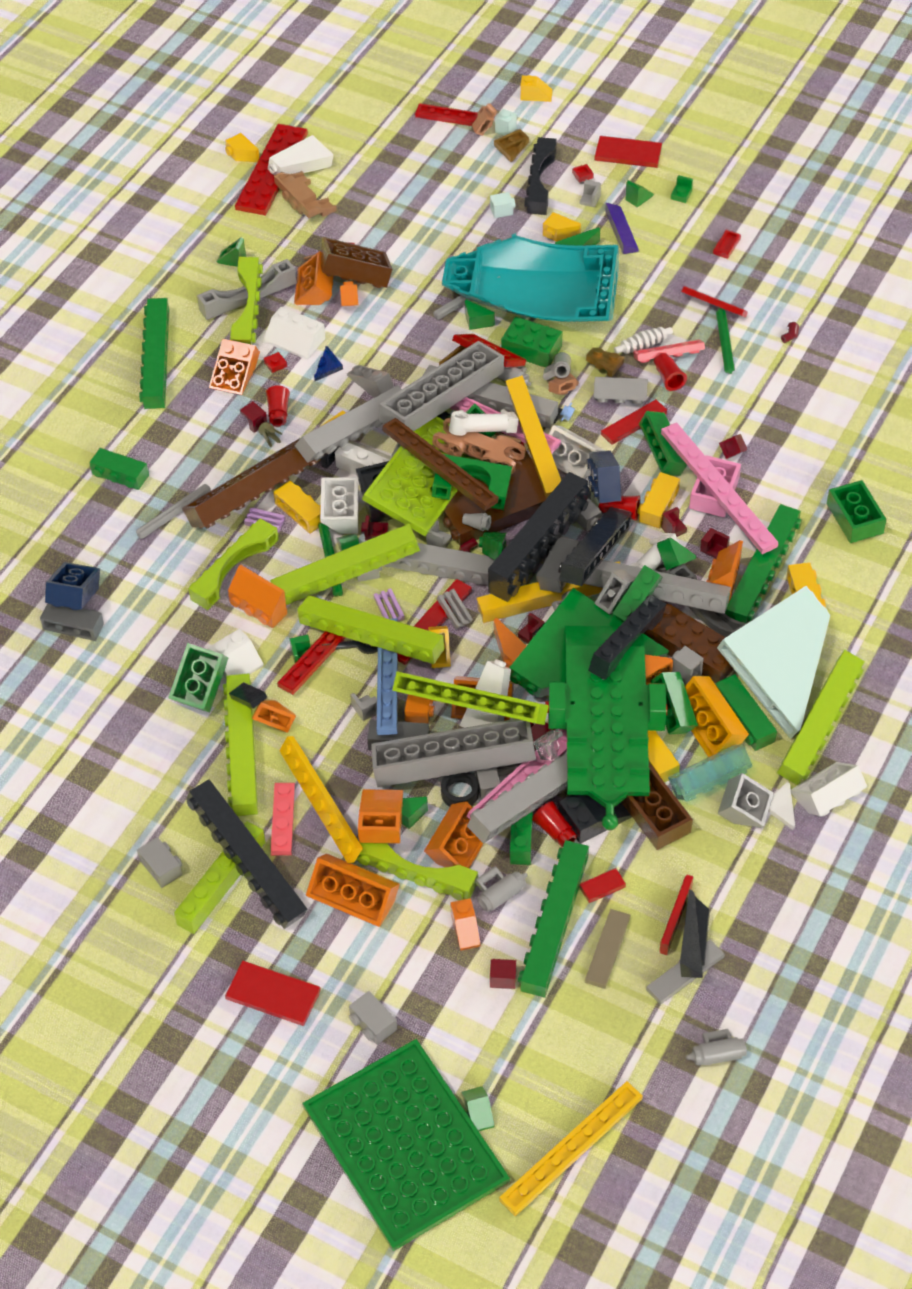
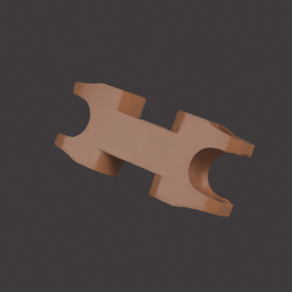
[432,418,526,474]

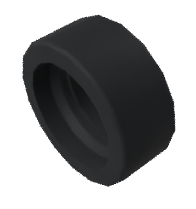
[441,772,479,807]

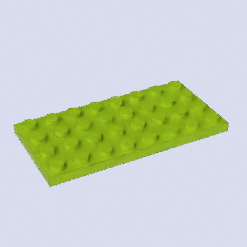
[362,416,479,537]

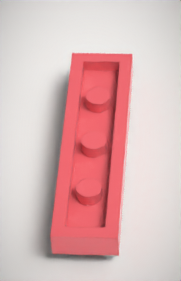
[633,339,705,363]
[271,783,295,856]

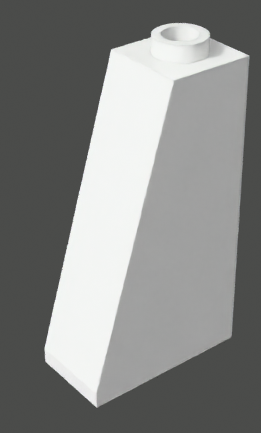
[268,135,334,175]
[460,659,511,728]

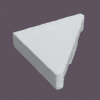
[768,782,795,830]

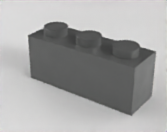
[536,538,579,593]
[40,603,104,641]
[367,720,430,750]

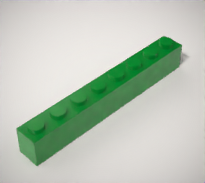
[139,298,170,409]
[725,504,802,624]
[518,840,589,998]

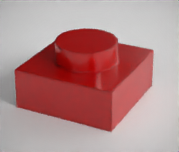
[572,164,594,183]
[264,352,287,373]

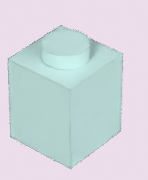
[495,109,517,136]
[490,192,515,218]

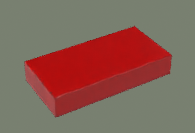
[713,230,741,259]
[579,868,626,903]

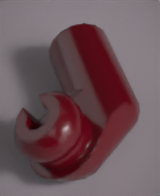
[781,322,799,343]

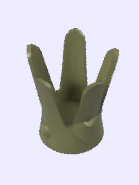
[258,422,283,447]

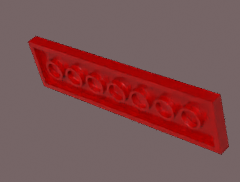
[235,123,308,216]

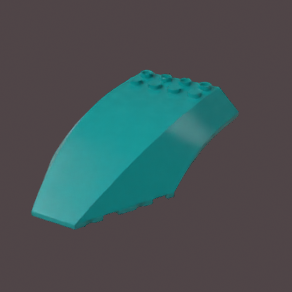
[442,233,619,322]

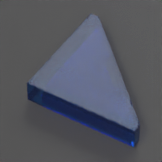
[314,346,343,381]

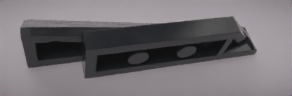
[680,890,710,978]

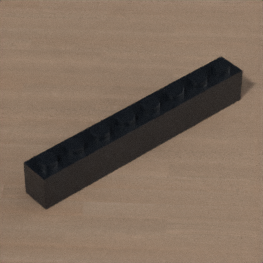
[558,507,632,586]
[186,779,308,929]

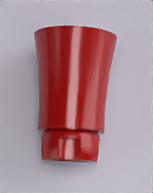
[654,353,687,391]
[266,385,290,427]
[599,495,641,521]
[532,801,577,847]

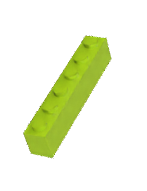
[174,821,266,934]

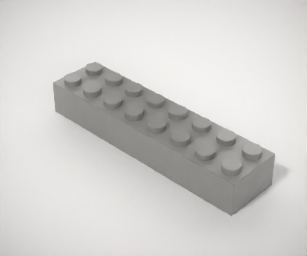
[379,341,504,431]
[371,719,536,787]

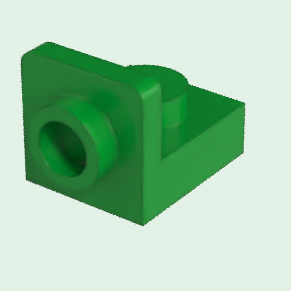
[671,175,693,203]

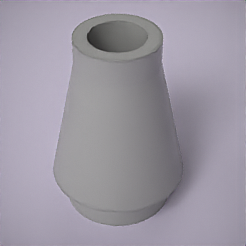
[462,513,491,531]

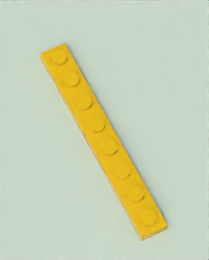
[279,736,363,863]
[499,1081,643,1216]

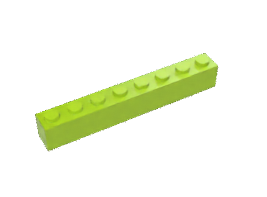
[270,524,420,605]
[297,595,444,664]
[776,649,865,785]
[392,671,549,725]
[223,673,258,816]

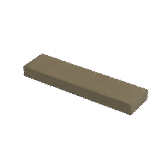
[585,909,631,989]

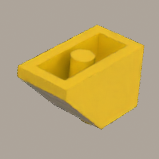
[520,75,553,102]
[225,133,259,163]
[543,212,581,242]
[428,626,451,668]

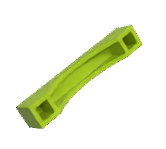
[230,257,263,345]
[188,518,279,610]
[356,843,478,900]

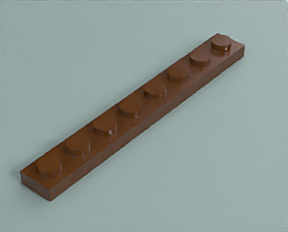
[382,418,499,511]

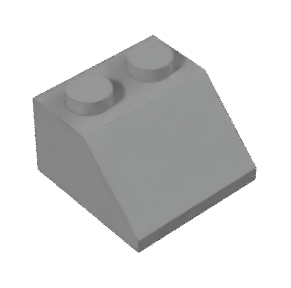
[718,773,774,828]

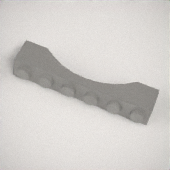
[197,259,297,320]

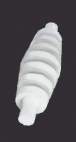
[614,327,673,354]

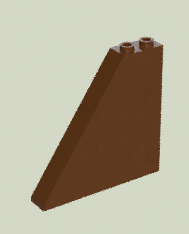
[442,432,546,545]

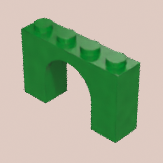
[432,454,512,510]

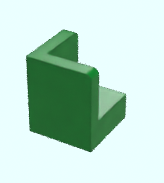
[289,634,311,663]

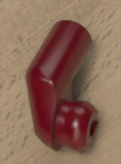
[459,538,478,553]

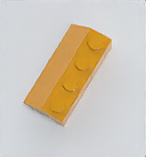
[685,676,749,761]

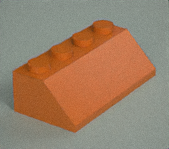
[306,853,400,927]

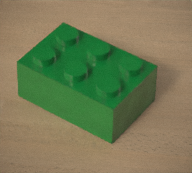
[501,316,563,368]
[826,480,887,543]
[168,643,229,713]

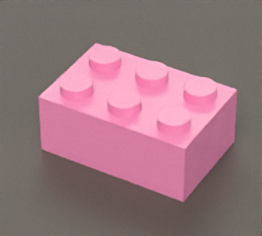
[689,455,741,518]

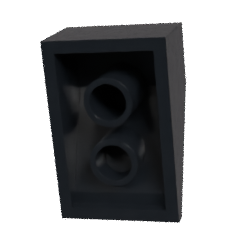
[356,461,394,522]
[559,795,632,844]

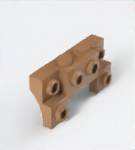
[274,171,337,218]

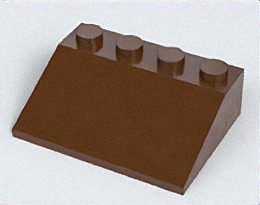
[321,237,393,288]

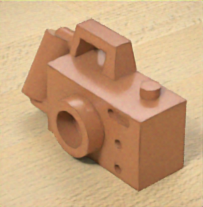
[472,103,497,136]
[549,373,579,395]

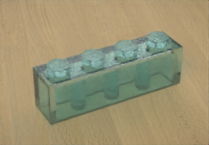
[668,744,753,802]

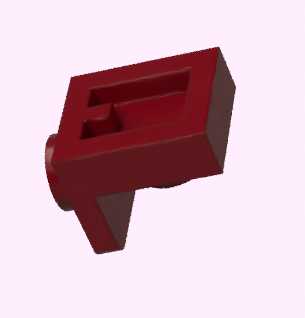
[361,515,389,541]

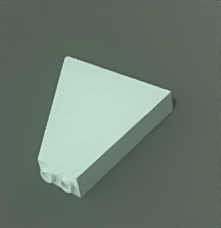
[717,586,830,739]

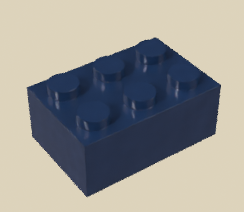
[586,450,621,503]
[45,562,100,610]

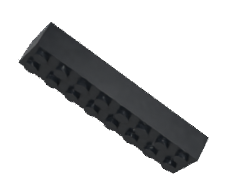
[488,472,589,602]

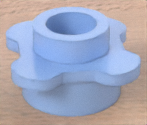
[560,403,575,421]

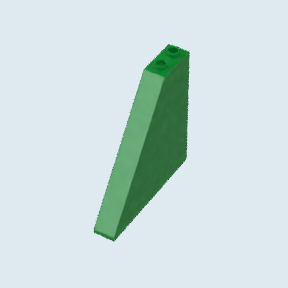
[509,588,669,698]

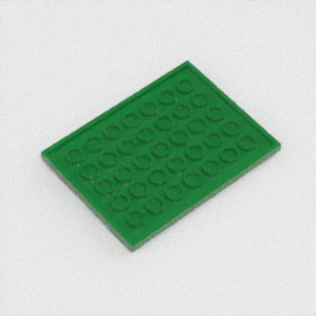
[302,1039,510,1251]

